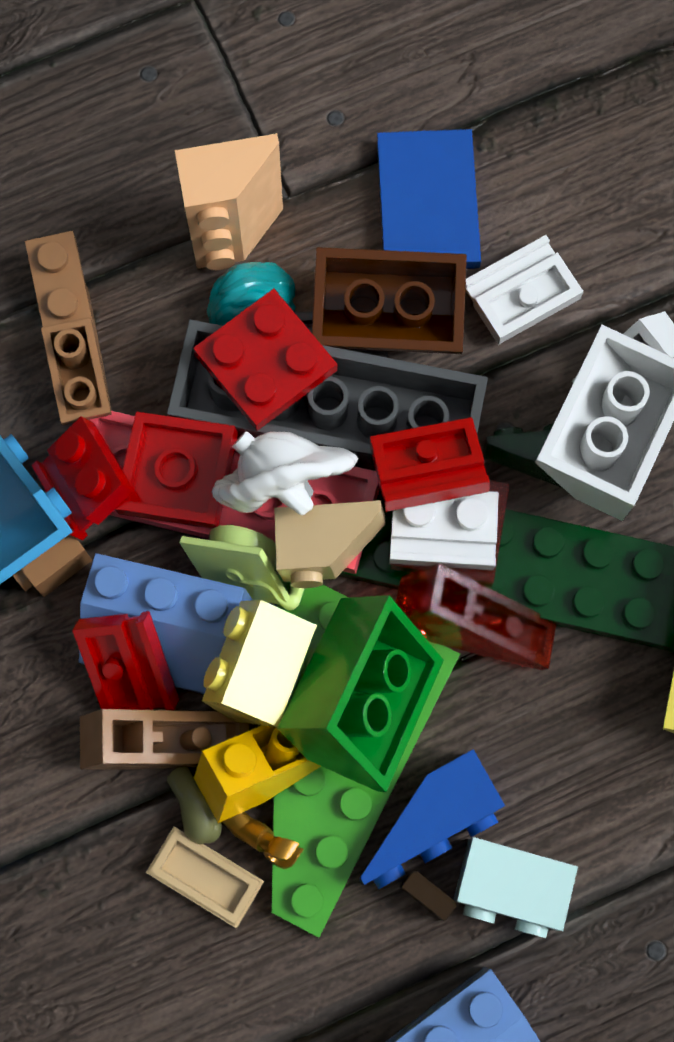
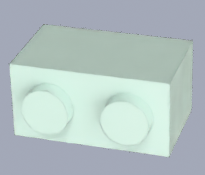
[453,837,578,938]

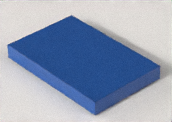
[377,129,481,269]

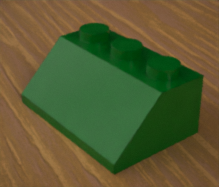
[277,595,444,792]

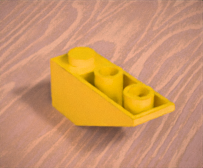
[194,716,321,823]

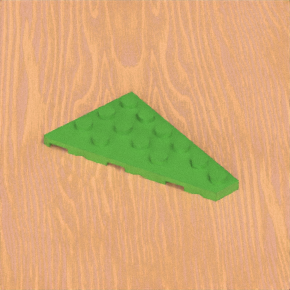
[272,573,460,938]

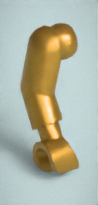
[222,812,304,869]

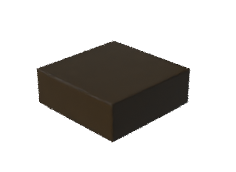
[399,871,456,921]

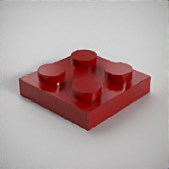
[193,289,338,431]
[115,412,238,529]

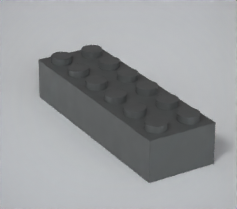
[167,319,488,471]

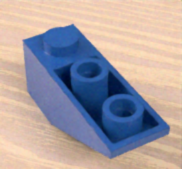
[359,749,505,889]

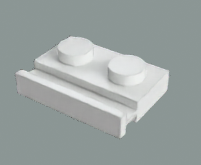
[465,235,583,345]
[389,491,499,570]

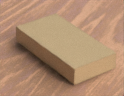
[146,826,265,928]

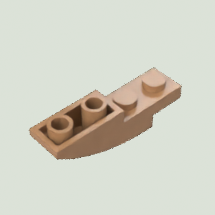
[25,231,112,425]

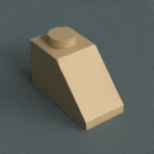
[274,500,385,588]

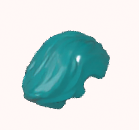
[207,262,296,326]

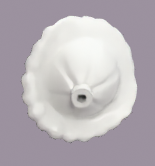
[212,431,358,515]

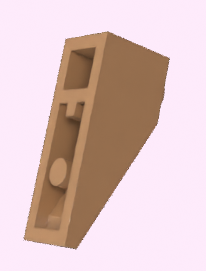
[80,709,249,770]

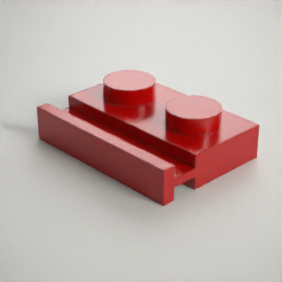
[31,416,134,541]
[370,417,490,512]
[72,611,179,711]

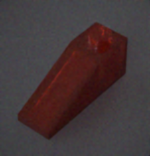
[396,563,556,671]

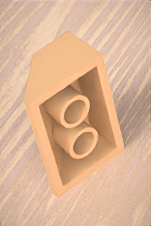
[175,133,283,270]

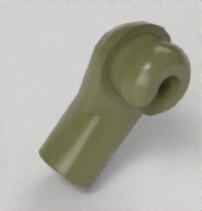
[167,766,222,845]

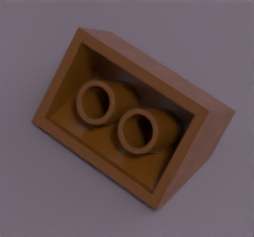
[312,247,467,354]

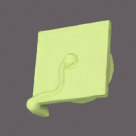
[179,525,304,611]

